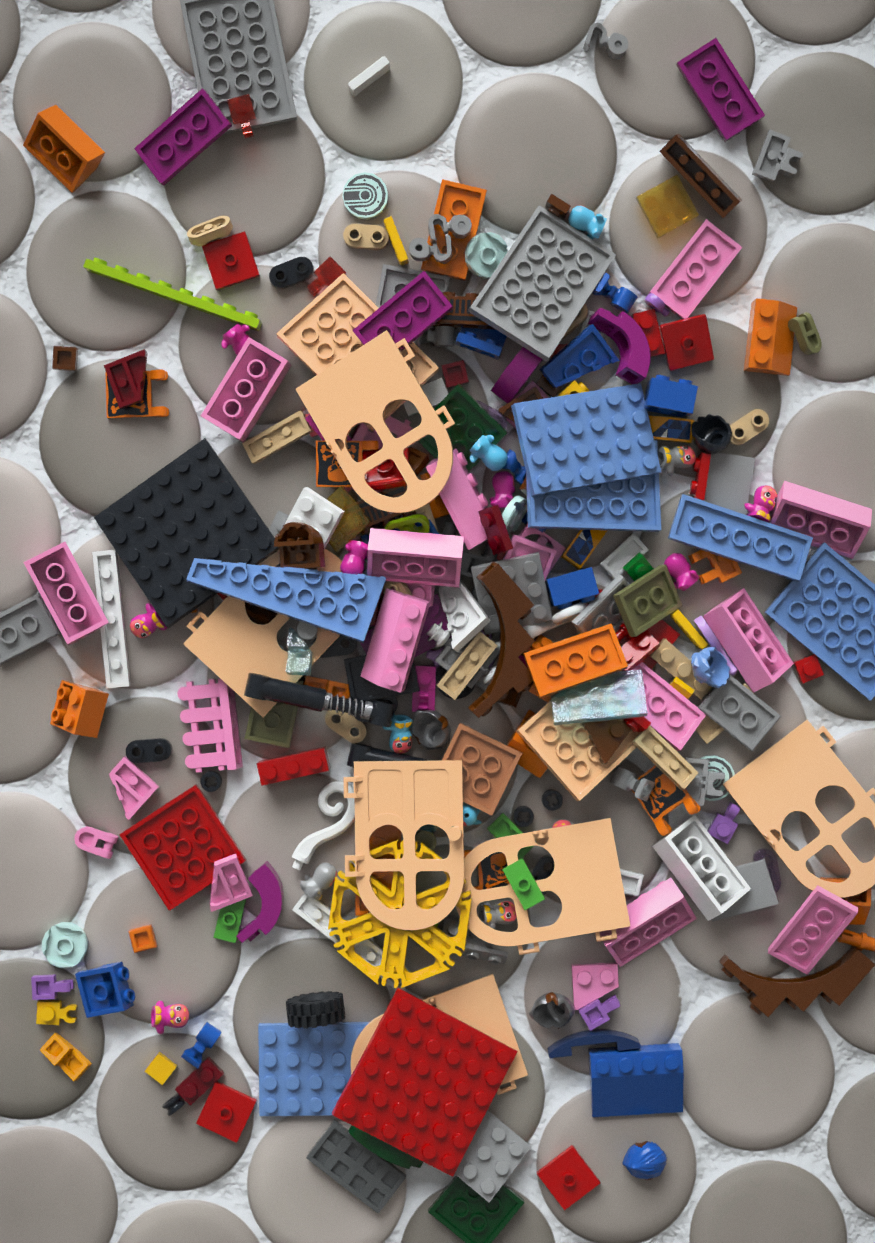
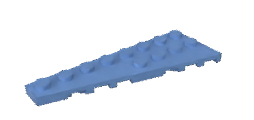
[186,558,386,643]

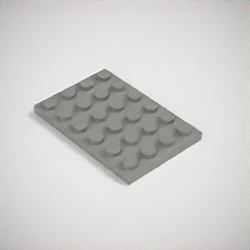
[180,0,297,134]
[468,206,616,362]

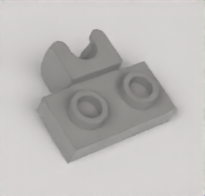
[752,130,803,183]
[685,757,725,806]

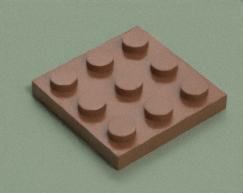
[442,723,522,816]

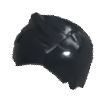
[691,414,732,454]

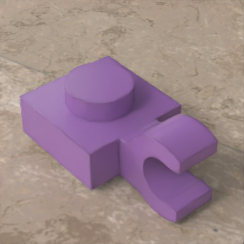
[707,801,740,844]
[31,974,74,1000]
[579,994,620,1031]

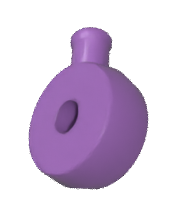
[644,293,670,317]

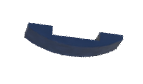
[547,1029,641,1058]

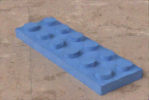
[668,494,813,582]

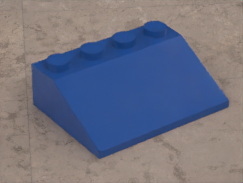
[588,1043,684,1117]

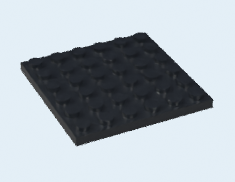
[94,438,279,628]

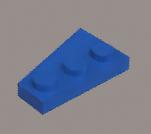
[539,325,620,387]

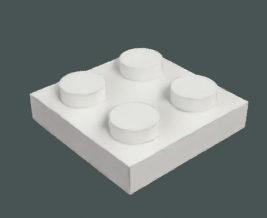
[284,487,345,550]

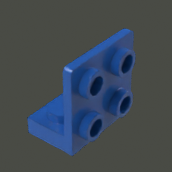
[455,328,507,360]

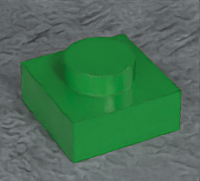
[622,552,654,581]

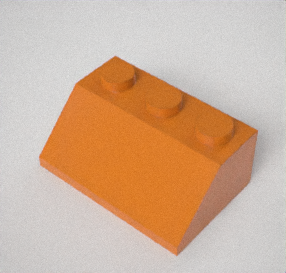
[23,105,105,193]
[744,298,797,376]

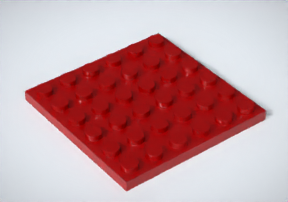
[332,988,518,1177]

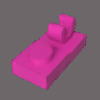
[412,666,436,712]

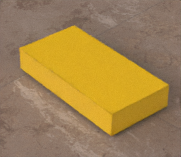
[383,216,409,266]
[670,609,709,650]

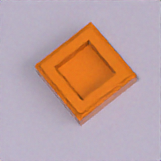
[128,924,157,953]

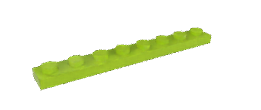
[83,257,262,332]

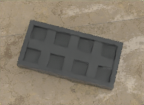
[306,1119,406,1213]

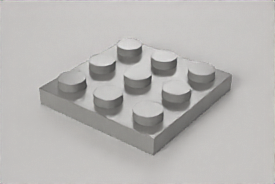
[471,552,552,635]
[455,1110,531,1202]

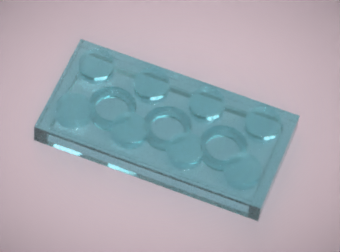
[550,669,648,725]

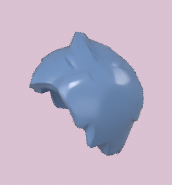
[691,647,731,688]

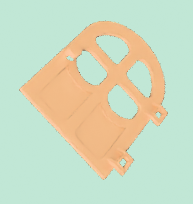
[296,330,455,513]
[183,549,342,718]
[722,720,875,897]
[343,760,464,930]
[456,818,630,955]
[351,974,528,1095]

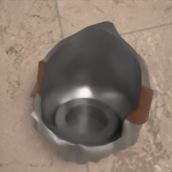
[412,710,451,750]
[529,992,575,1029]

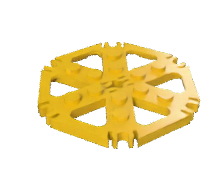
[328,839,472,988]

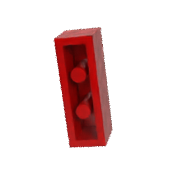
[256,746,331,786]

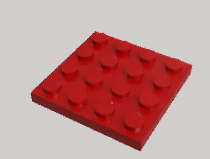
[119,784,247,911]

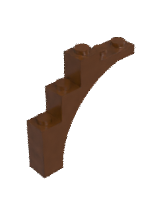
[468,562,535,718]
[719,946,875,1017]

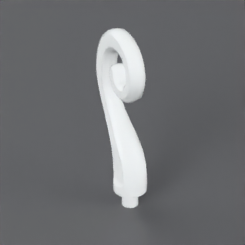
[495,603,588,651]
[292,781,355,870]

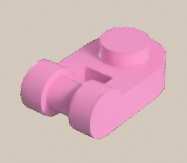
[74,826,119,859]

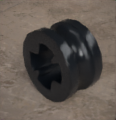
[200,771,222,792]
[541,789,563,811]
[513,806,534,827]
[162,1094,185,1116]

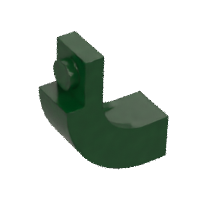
[348,1125,423,1169]

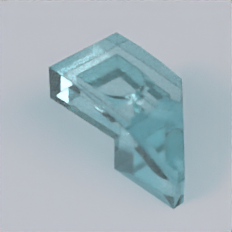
[286,628,312,675]

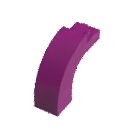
[588,308,650,385]
[490,347,543,403]
[236,861,284,943]

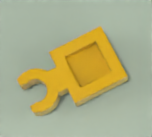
[36,1000,78,1025]

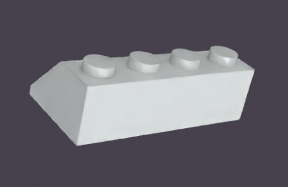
[652,815,751,921]

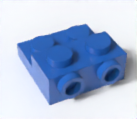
[75,961,135,1018]

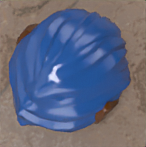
[622,1141,667,1180]

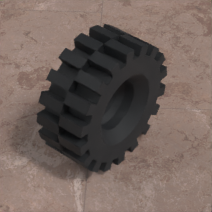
[286,991,345,1028]

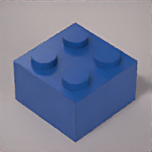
[644,375,698,419]
[545,567,599,609]

